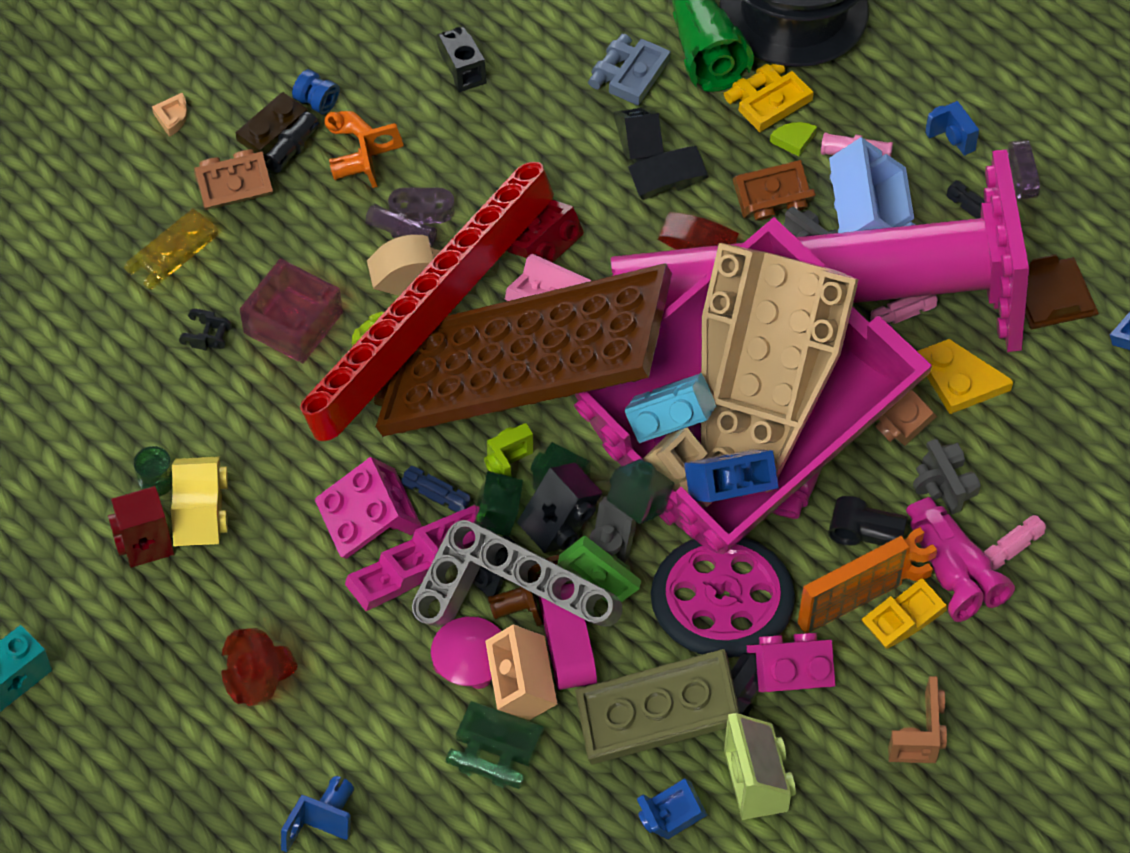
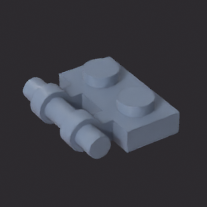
[588,34,671,106]

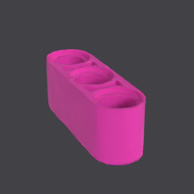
[539,583,597,690]

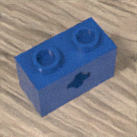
[684,449,779,502]

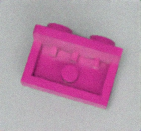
[746,633,835,692]

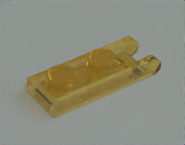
[124,208,219,290]

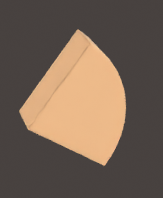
[152,93,187,137]

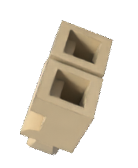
[643,428,712,508]

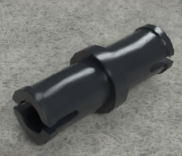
[264,112,320,173]

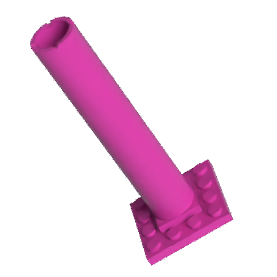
[611,149,1029,352]

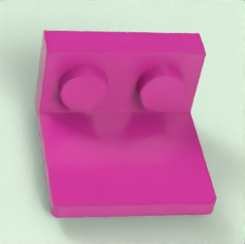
[315,457,422,559]

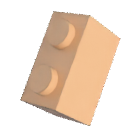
[485,624,557,721]

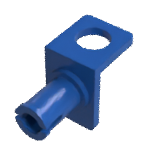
[281,776,354,852]

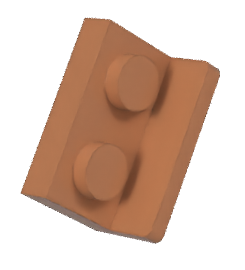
[194,149,273,210]
[876,390,937,446]

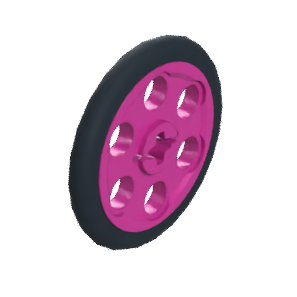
[650,537,795,658]

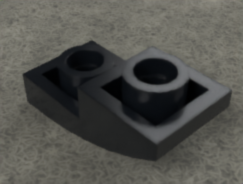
[628,145,709,200]

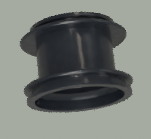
[719,0,869,67]

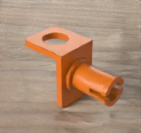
[329,123,404,188]

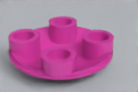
[431,617,501,689]

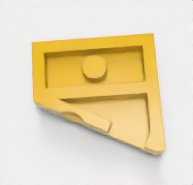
[917,339,1013,414]

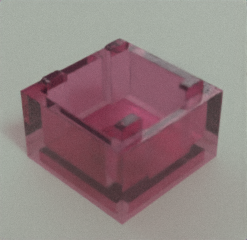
[240,258,343,364]

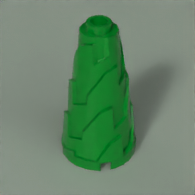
[671,0,754,92]

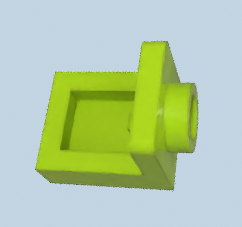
[484,423,533,487]

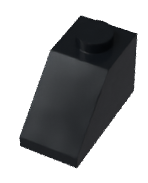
[614,106,664,163]

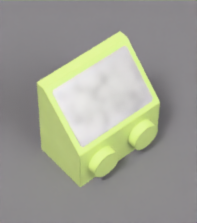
[724,713,796,820]

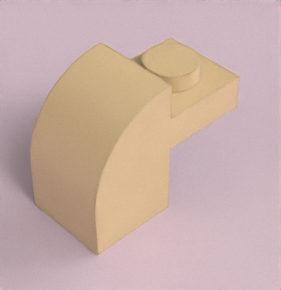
[367,235,440,296]

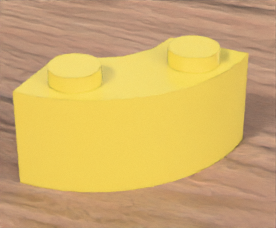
[171,456,228,546]

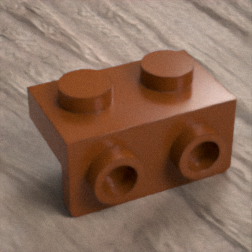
[733,160,816,221]

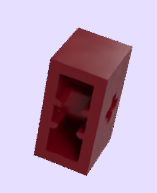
[108,486,174,568]

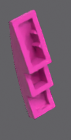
[345,505,496,611]

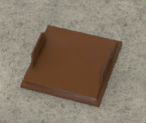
[1025,254,1099,330]

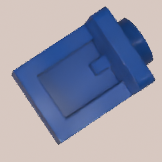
[637,778,707,840]

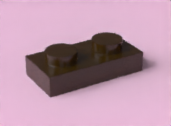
[235,92,308,156]

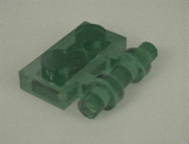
[446,701,544,789]

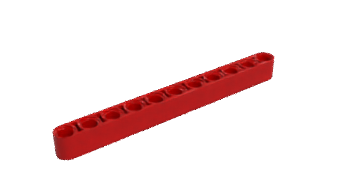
[300,162,554,441]

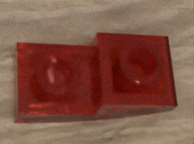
[657,212,739,250]

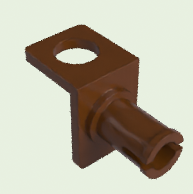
[488,555,559,626]

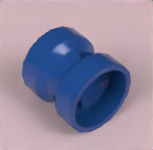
[292,69,340,115]

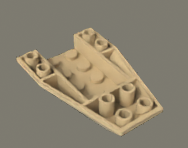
[701,243,859,492]

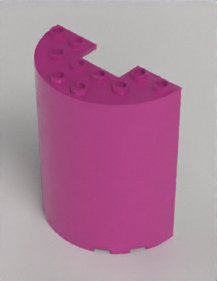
[574,217,932,554]

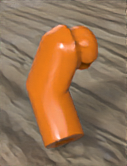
[324,111,373,139]

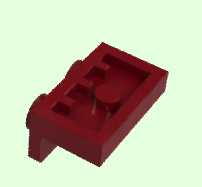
[506,200,584,263]

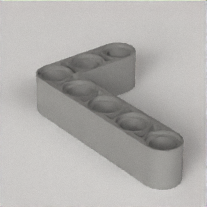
[412,520,623,628]

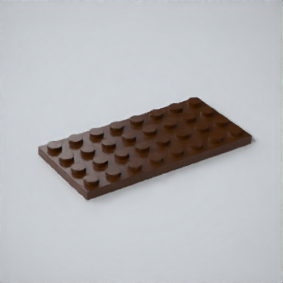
[375,263,672,437]

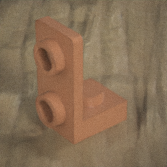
[888,676,947,763]

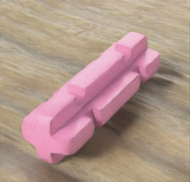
[870,295,938,324]
[984,515,1046,570]

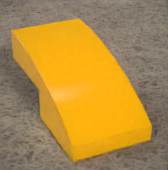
[861,578,947,649]

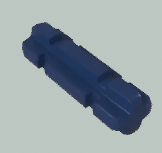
[401,466,471,513]

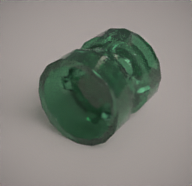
[133,446,172,497]

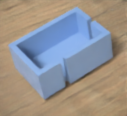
[829,137,915,233]

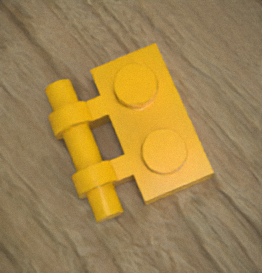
[724,64,814,132]

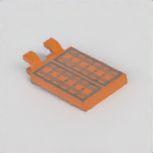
[798,527,937,633]

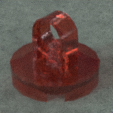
[221,628,298,706]

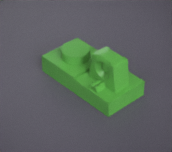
[557,535,641,603]

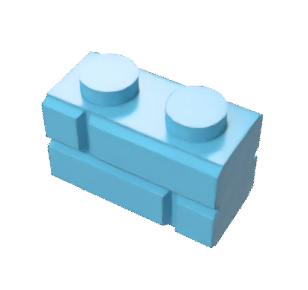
[625,373,716,443]

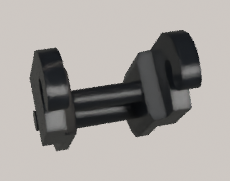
[179,308,232,351]

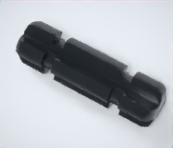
[946,180,985,219]

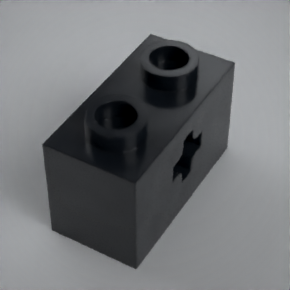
[517,462,603,553]

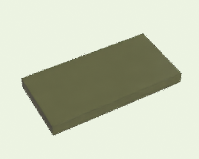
[575,649,740,765]

